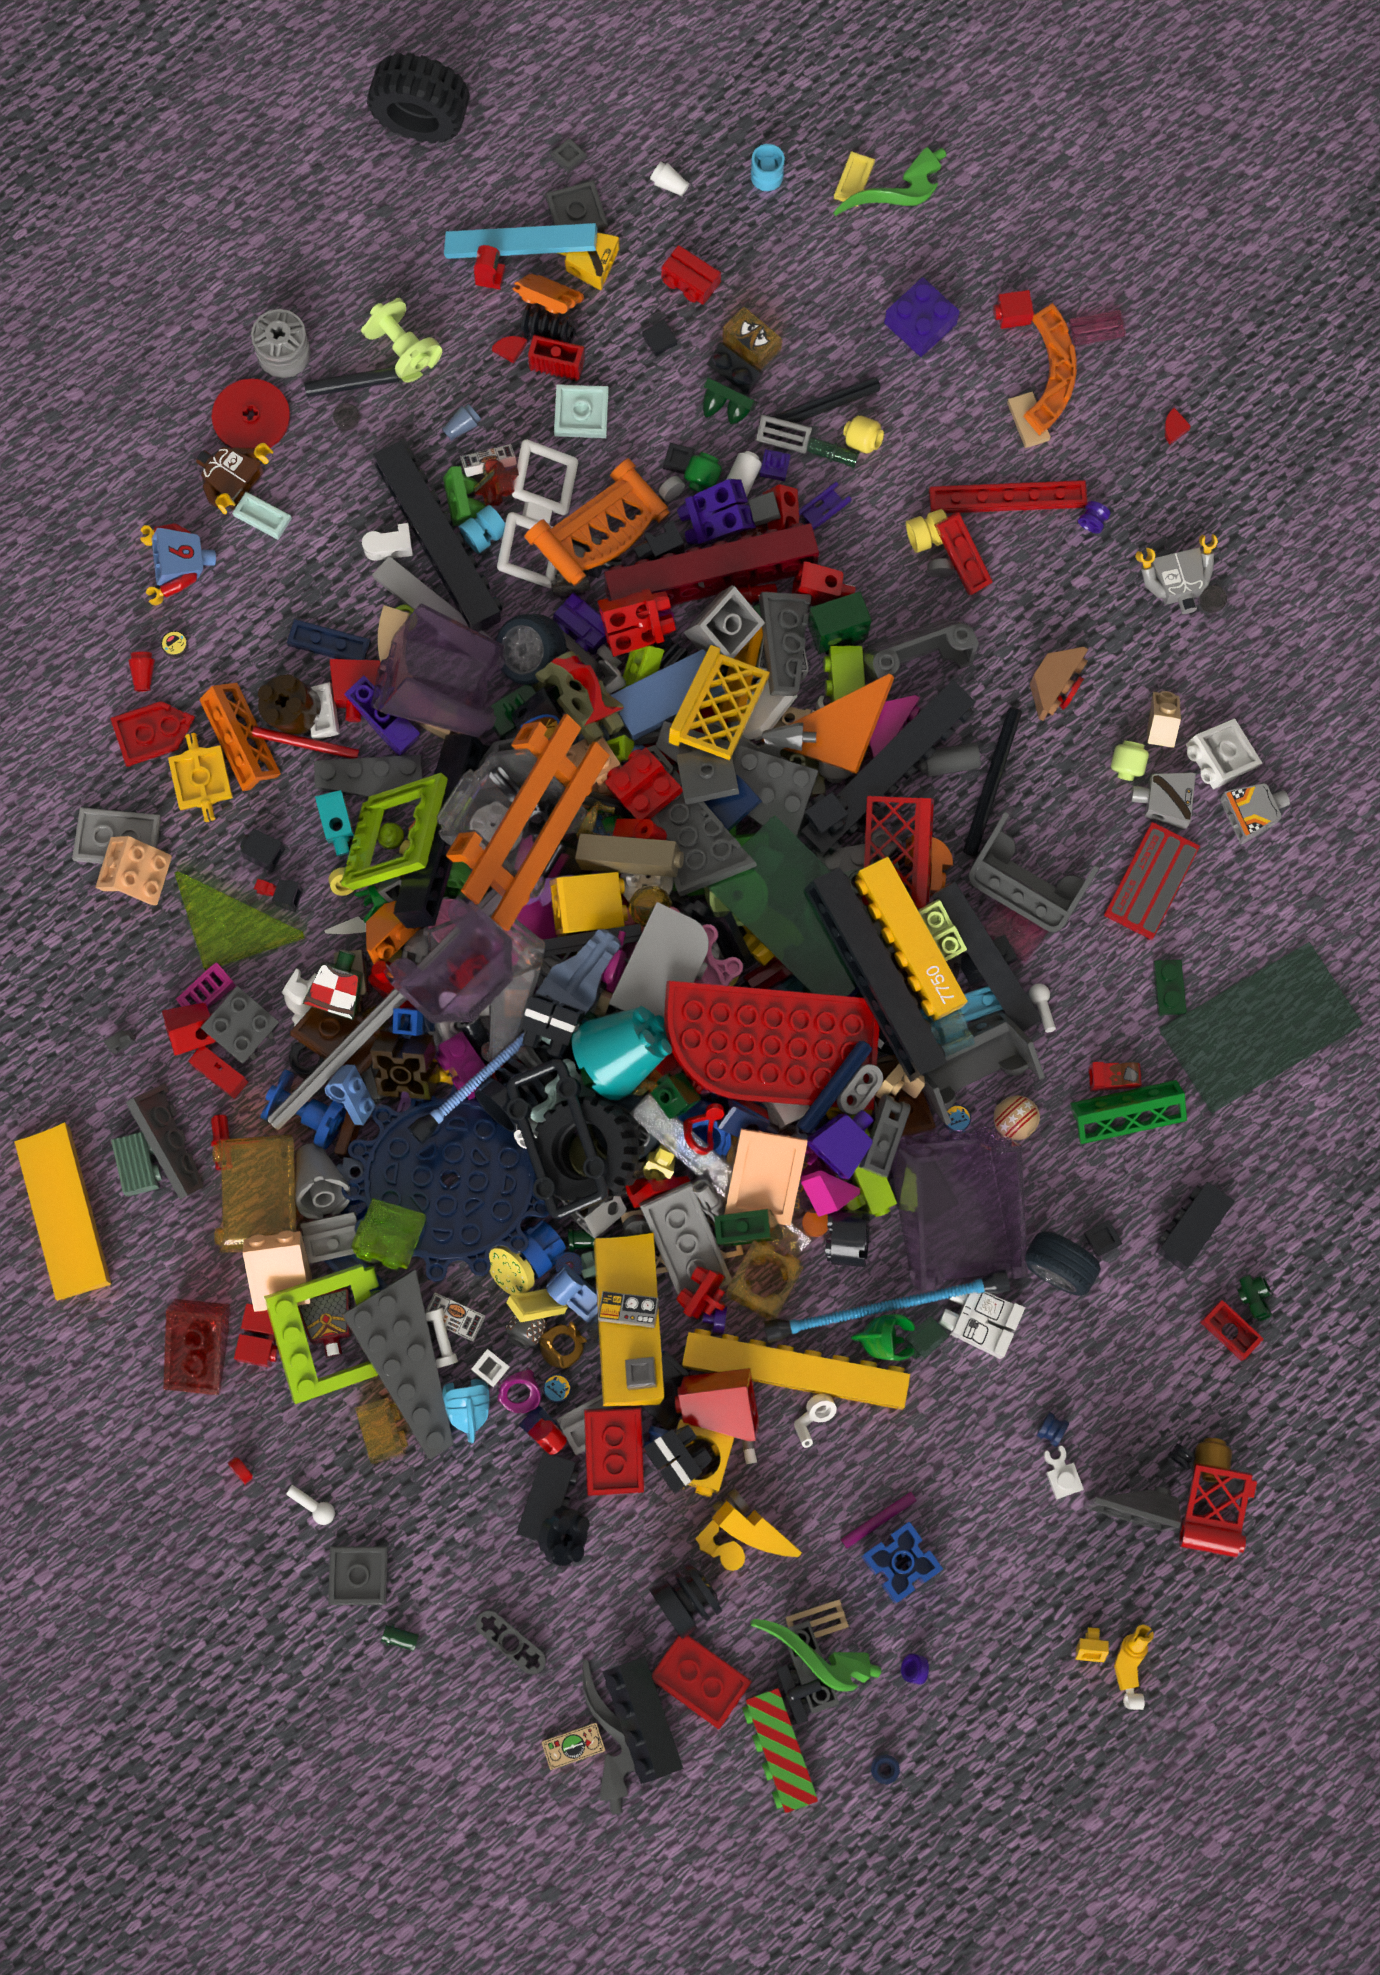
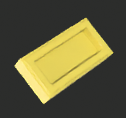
[834,151,875,206]
[506,1289,568,1322]

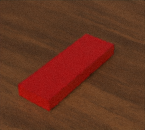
[934,512,993,595]

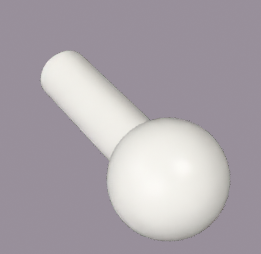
[1028,984,1056,1033]
[286,1485,335,1525]

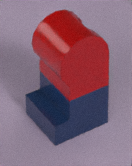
[519,1406,567,1455]

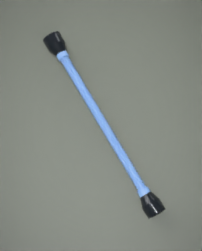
[407,980,604,1144]

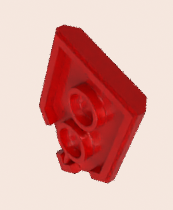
[110,701,195,767]

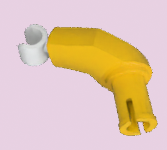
[1114,1625,1154,1710]

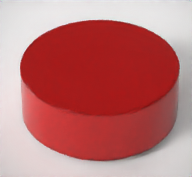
[227,1457,253,1485]

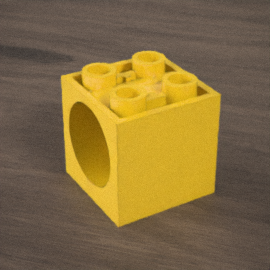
[666,1419,734,1497]

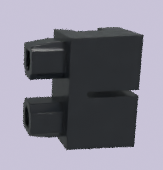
[633,520,685,562]

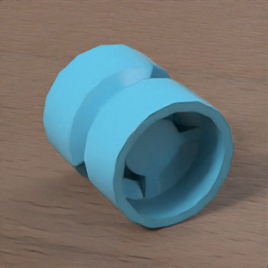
[751,144,785,191]
[459,505,505,554]

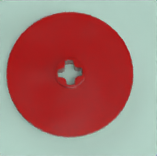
[211,379,290,448]

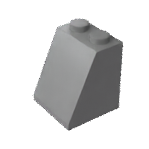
[683,586,765,658]

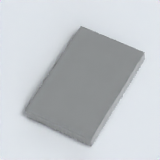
[72,807,161,864]

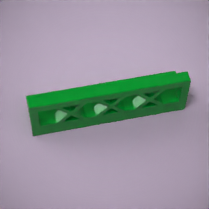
[1070,1080,1187,1144]

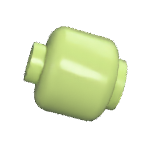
[1111,740,1149,781]

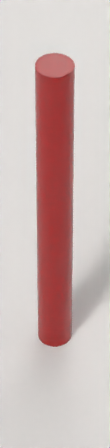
[252,726,359,759]

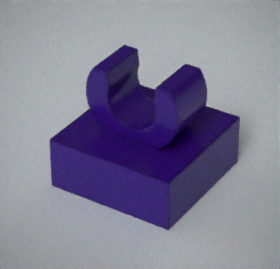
[760,449,791,482]

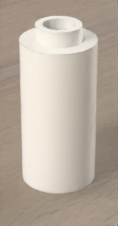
[726,451,762,505]

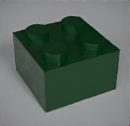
[808,591,871,655]

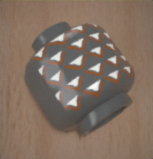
[505,1313,547,1349]

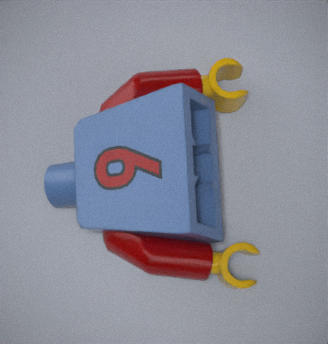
[140,523,216,605]

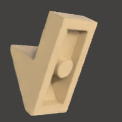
[875,1063,925,1099]

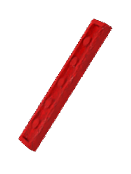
[929,480,1087,513]

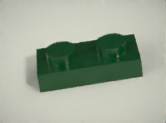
[1153,959,1187,1016]

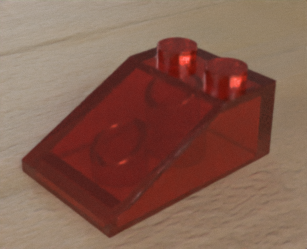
[163,1299,230,1395]

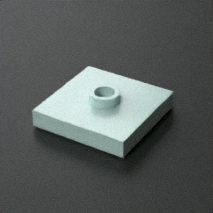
[554,384,608,438]

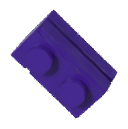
[553,593,607,656]

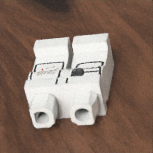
[939,1285,1025,1359]

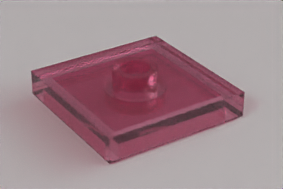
[984,903,1048,963]

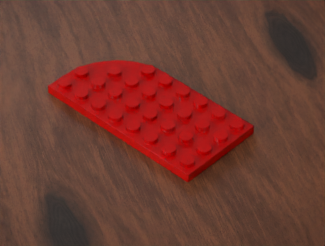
[664,981,879,1110]

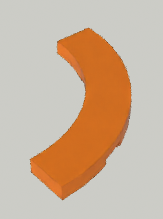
[1023,303,1077,436]

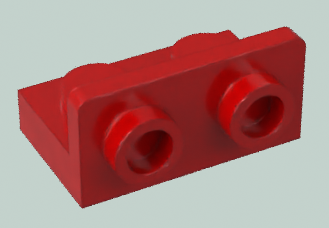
[625,1175,690,1208]

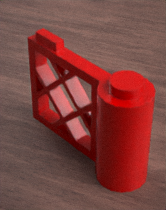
[1179,1463,1257,1557]

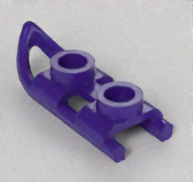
[799,482,852,530]

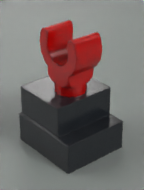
[254,879,303,912]

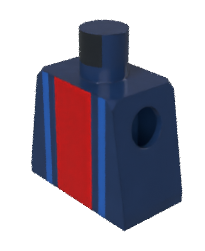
[715,1096,779,1138]

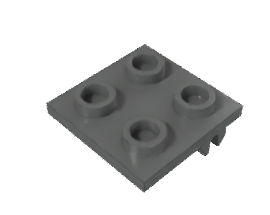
[200,986,279,1064]

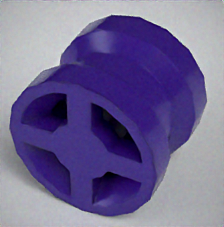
[1078,501,1111,534]

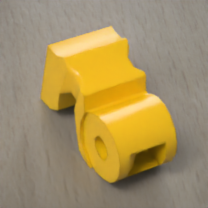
[695,1520,745,1571]

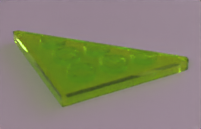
[174,871,305,970]

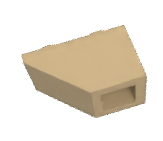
[1147,691,1181,748]

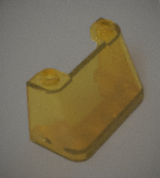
[212,1135,296,1252]

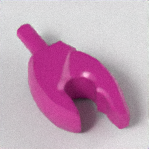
[602,931,626,993]

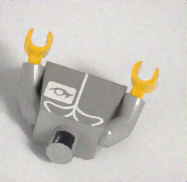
[1135,534,1218,614]

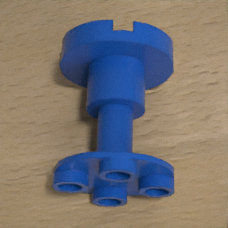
[260,1069,347,1150]

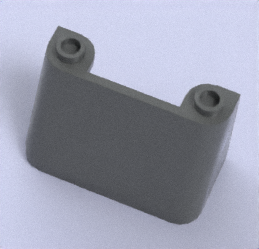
[862,619,979,684]

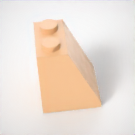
[243,1231,312,1312]

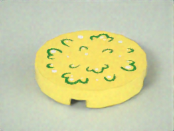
[489,1246,535,1295]

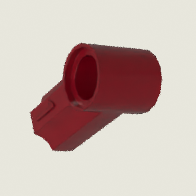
[743,949,801,989]

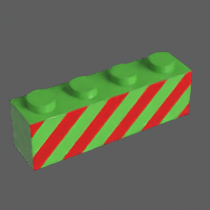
[742,1688,818,1813]

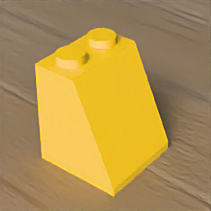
[549,872,628,935]

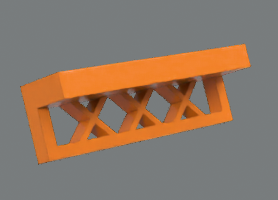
[199,683,281,791]

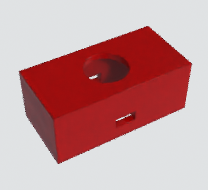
[188,1046,248,1099]
[1200,1300,1264,1361]

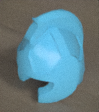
[442,1379,490,1443]

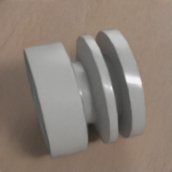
[251,309,311,378]

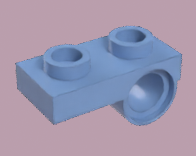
[325,1065,376,1125]
[546,1264,598,1323]

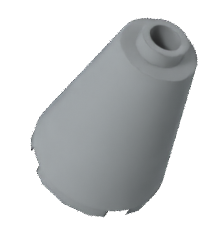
[295,1143,351,1219]

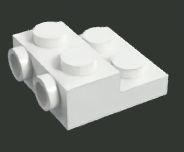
[1186,718,1262,789]

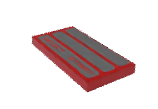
[1104,822,1200,940]

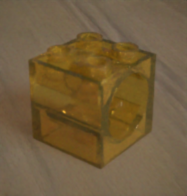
[726,1240,804,1320]

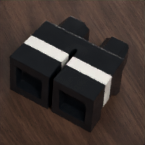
[521,993,586,1057]
[643,1425,712,1495]

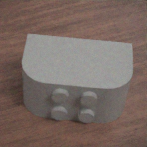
[609,902,709,1018]

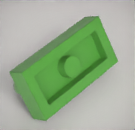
[443,466,487,526]

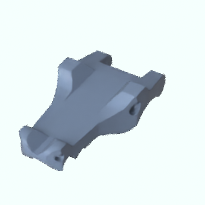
[535,929,622,1016]

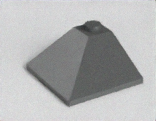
[1083,1486,1181,1532]

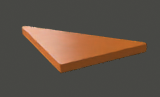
[762,674,894,774]

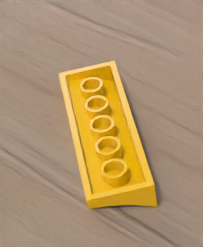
[14,1122,111,1301]
[594,1233,664,1406]

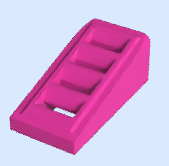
[176,962,236,1008]

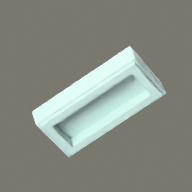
[233,492,292,540]

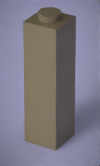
[575,834,684,878]

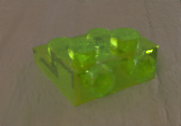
[351,1198,426,1269]

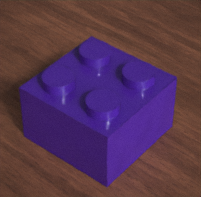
[884,277,960,357]

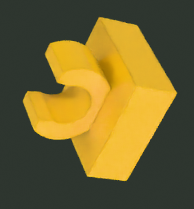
[1076,1627,1109,1662]

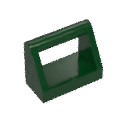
[714,1209,783,1247]

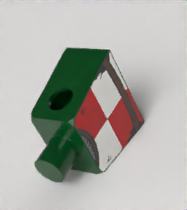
[303,950,363,1020]

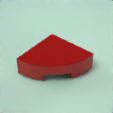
[492,336,528,364]
[1165,408,1191,445]

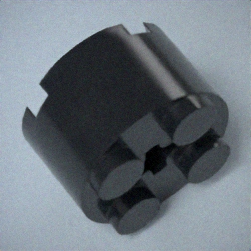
[825,1209,870,1267]

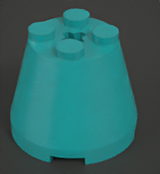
[572,1006,672,1100]

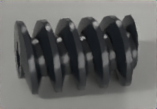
[520,303,578,343]

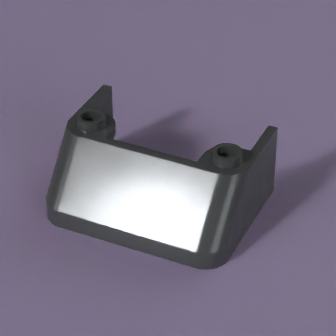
[969,805,1104,932]
[922,1012,1045,1125]

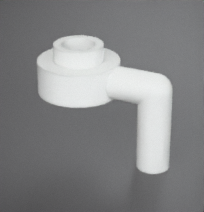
[794,1393,837,1448]

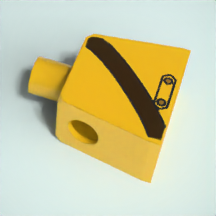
[558,233,619,290]

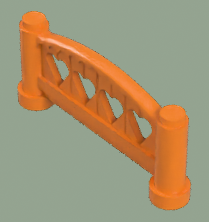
[524,458,670,586]

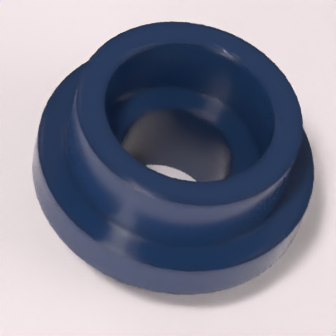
[871,1754,900,1784]

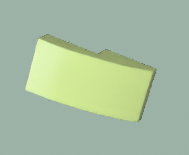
[918,899,967,961]

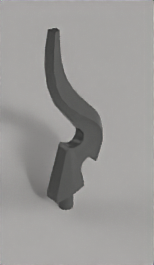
[695,718,817,760]
[582,1660,635,1814]

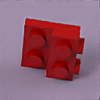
[604,747,683,819]

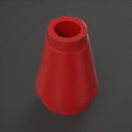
[128,652,155,692]

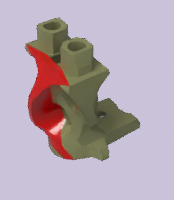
[533,651,624,744]

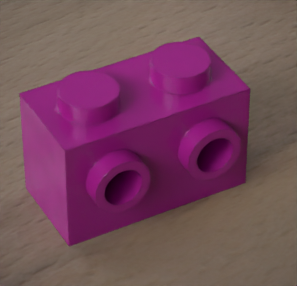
[437,1031,492,1100]

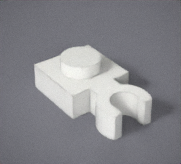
[1044,1446,1084,1500]

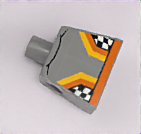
[1220,783,1290,845]

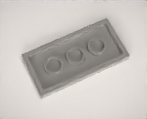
[639,1181,733,1295]

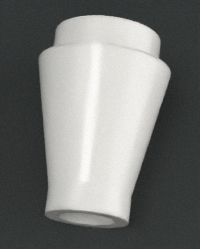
[650,162,690,197]

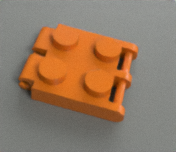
[513,273,584,314]

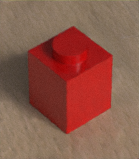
[993,290,1034,329]

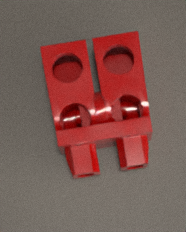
[597,588,676,657]

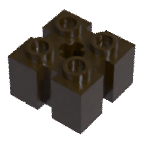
[370,1031,440,1100]

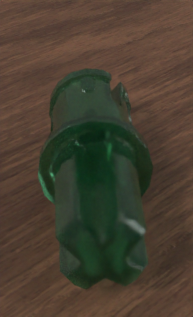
[807,437,859,468]

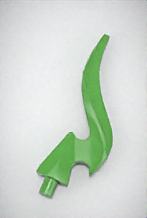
[833,147,946,216]
[750,1619,881,1692]

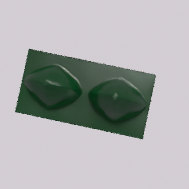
[703,378,758,424]

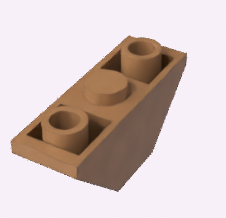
[1030,647,1088,721]

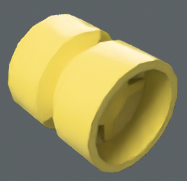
[906,509,947,553]

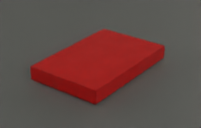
[584,1406,644,1496]
[651,1635,752,1729]

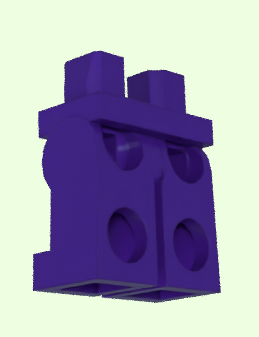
[677,479,756,545]

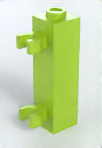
[843,1114,897,1217]

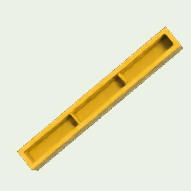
[682,1329,910,1410]

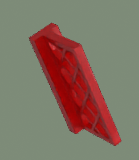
[862,796,934,908]

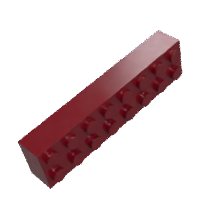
[604,523,819,606]

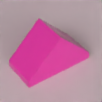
[801,1170,860,1217]

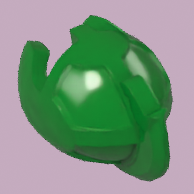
[850,1314,915,1361]

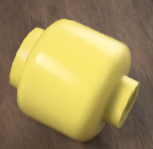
[843,416,884,453]

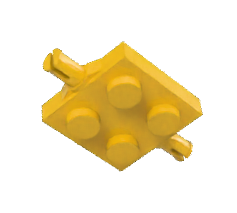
[168,733,233,822]

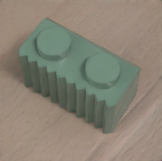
[111,1132,162,1197]

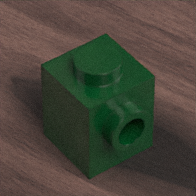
[650,1072,702,1120]

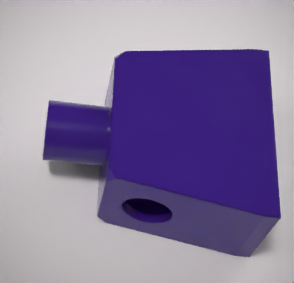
[806,1110,873,1179]

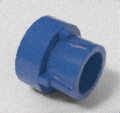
[519,1220,566,1279]

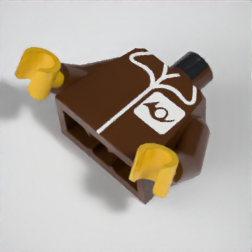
[196,443,274,514]

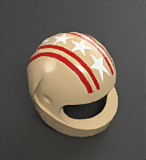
[994,1095,1040,1140]

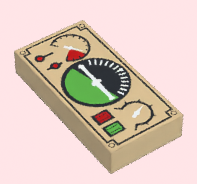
[542,1723,605,1770]

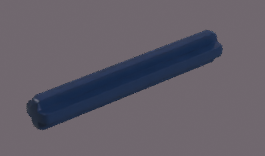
[797,1040,872,1134]

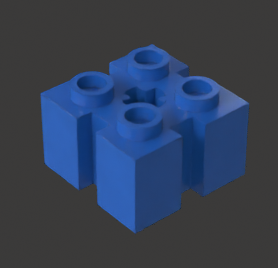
[861,1522,943,1604]

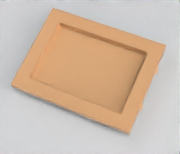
[724,1128,808,1226]

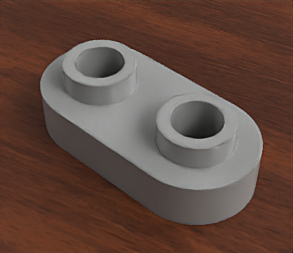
[837,1065,883,1114]

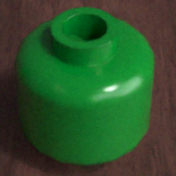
[684,452,722,492]

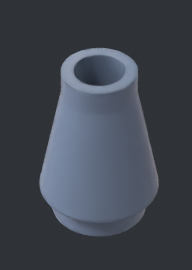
[442,404,481,441]

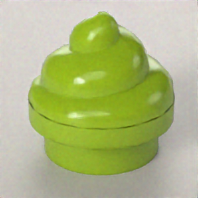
[377,822,404,849]

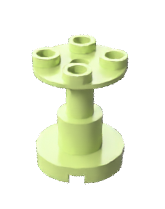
[361,298,443,383]

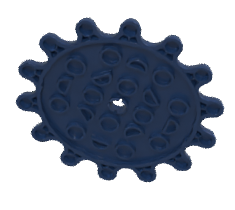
[341,1084,549,1282]

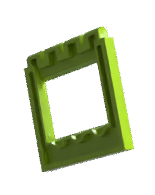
[341,773,448,890]
[263,1264,380,1404]

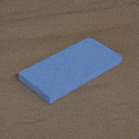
[611,649,725,740]

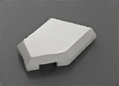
[728,678,797,741]

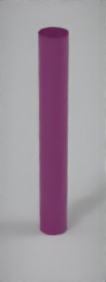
[840,1492,917,1549]

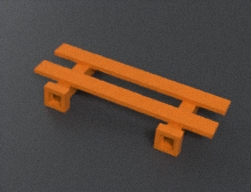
[446,714,610,931]

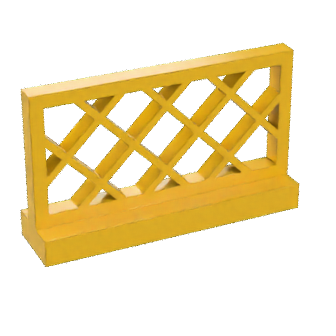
[669,645,770,760]

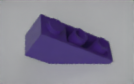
[344,676,420,756]

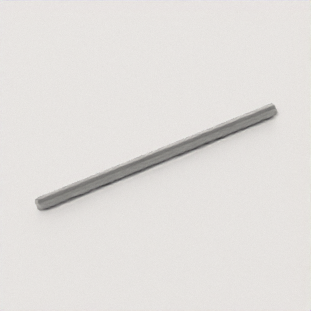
[267,889,503,1130]

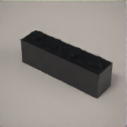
[603,1656,684,1784]

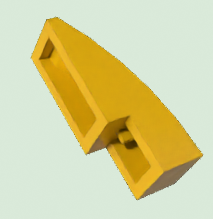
[712,1501,802,1557]

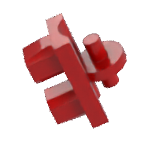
[676,1266,726,1319]

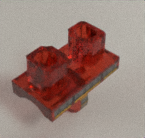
[474,459,519,506]

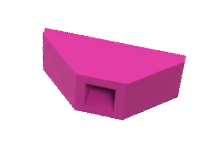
[867,695,921,760]

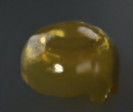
[629,886,672,927]

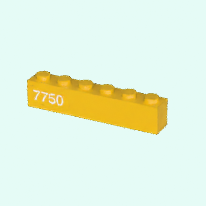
[855,857,968,1022]

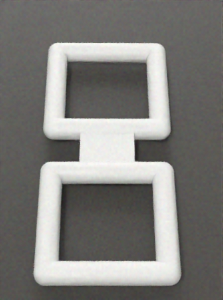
[497,439,578,588]

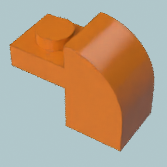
[905,835,953,895]

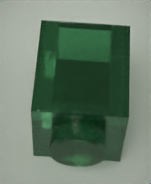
[904,1315,950,1362]

